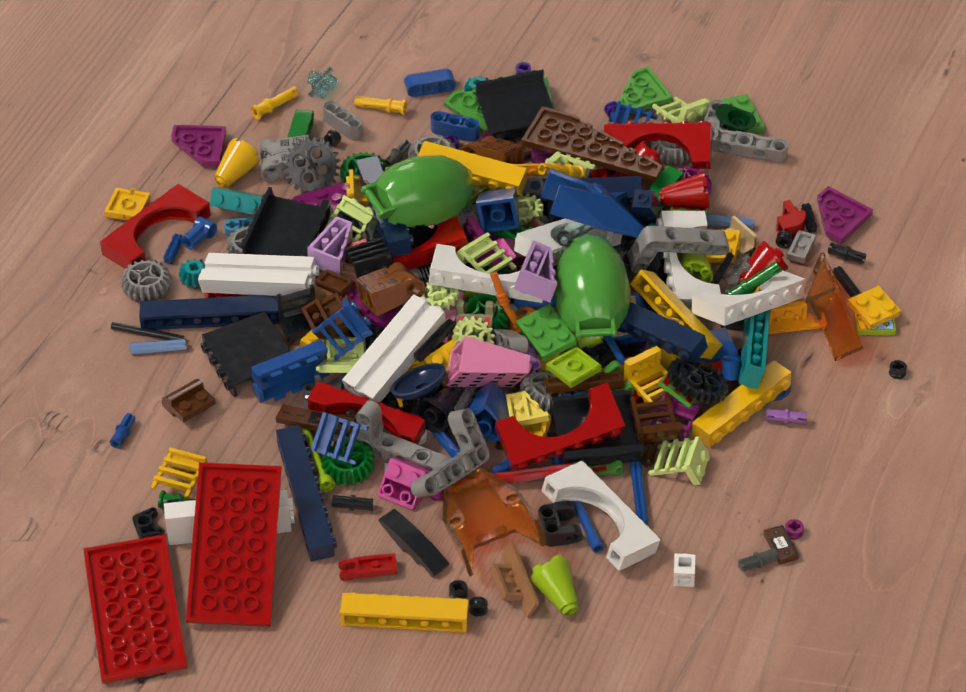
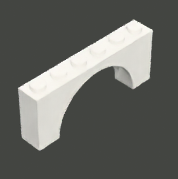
[656,211,721,309]
[514,219,622,266]
[428,244,543,303]
[692,270,806,326]
[541,461,661,571]

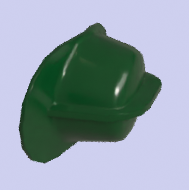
[715,104,756,133]

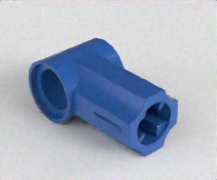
[181,216,217,250]
[722,351,741,381]

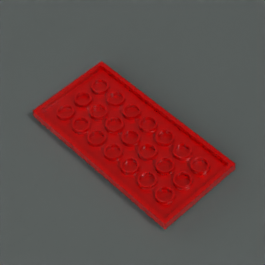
[186,462,282,627]
[83,534,188,684]

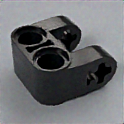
[538,501,583,547]

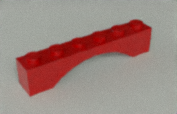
[307,382,426,445]

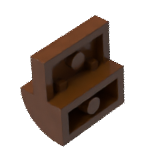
[301,292,346,340]
[162,379,216,423]

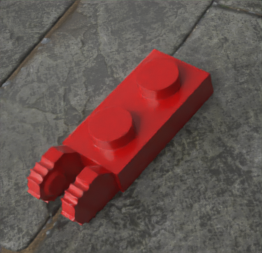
[338,553,397,581]

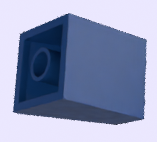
[476,187,519,233]

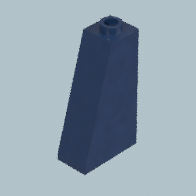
[630,189,665,225]

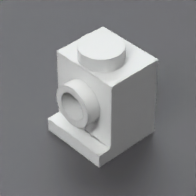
[673,553,695,587]

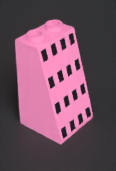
[446,336,532,387]

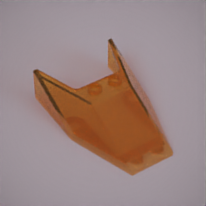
[804,252,864,361]
[443,468,546,577]

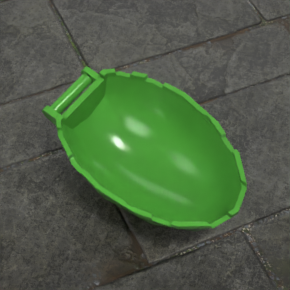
[360,155,474,227]
[553,233,631,340]

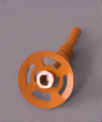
[490,272,536,337]

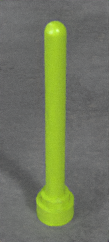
[301,428,335,492]

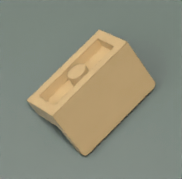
[726,216,757,259]

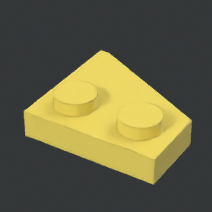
[506,391,550,426]

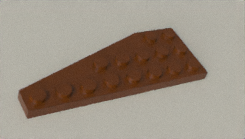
[521,106,663,182]

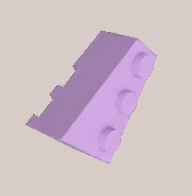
[307,216,353,275]
[514,240,557,302]

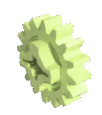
[518,193,544,226]
[421,282,459,310]
[452,316,495,346]

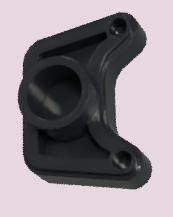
[132,507,166,539]

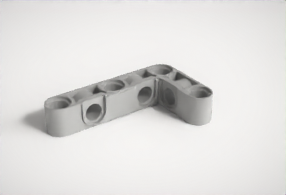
[704,99,788,162]
[627,226,730,273]
[356,400,448,471]
[411,408,490,498]

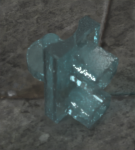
[308,67,338,99]

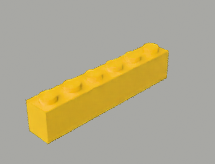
[418,141,528,196]
[630,269,722,359]
[692,360,791,448]
[340,592,469,633]

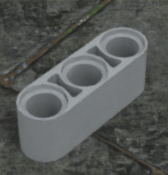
[323,101,363,141]
[492,329,528,354]

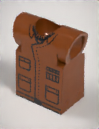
[460,136,525,164]
[355,262,425,317]

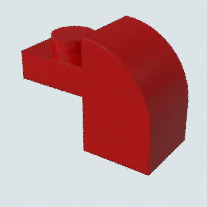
[776,200,806,240]

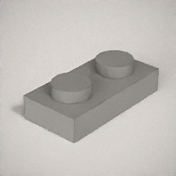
[787,230,816,264]

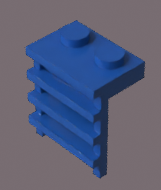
[608,101,658,124]
[312,298,373,360]
[311,412,369,465]

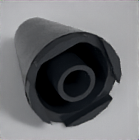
[414,386,464,433]

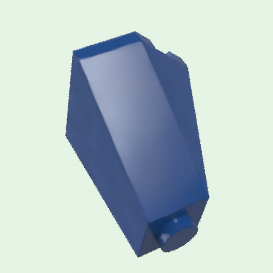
[468,381,510,442]

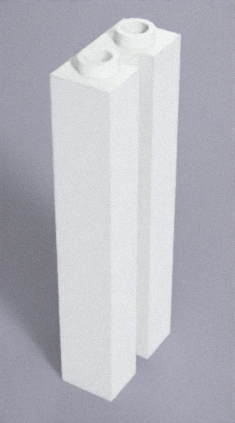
[198,253,319,296]
[342,294,447,403]
[164,490,295,545]

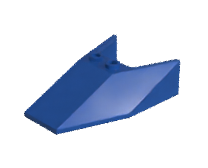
[540,169,646,238]

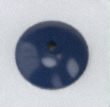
[391,363,447,400]

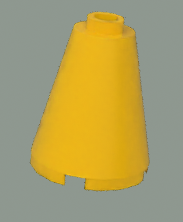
[214,138,261,188]

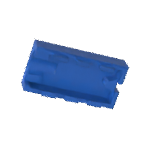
[251,340,330,403]

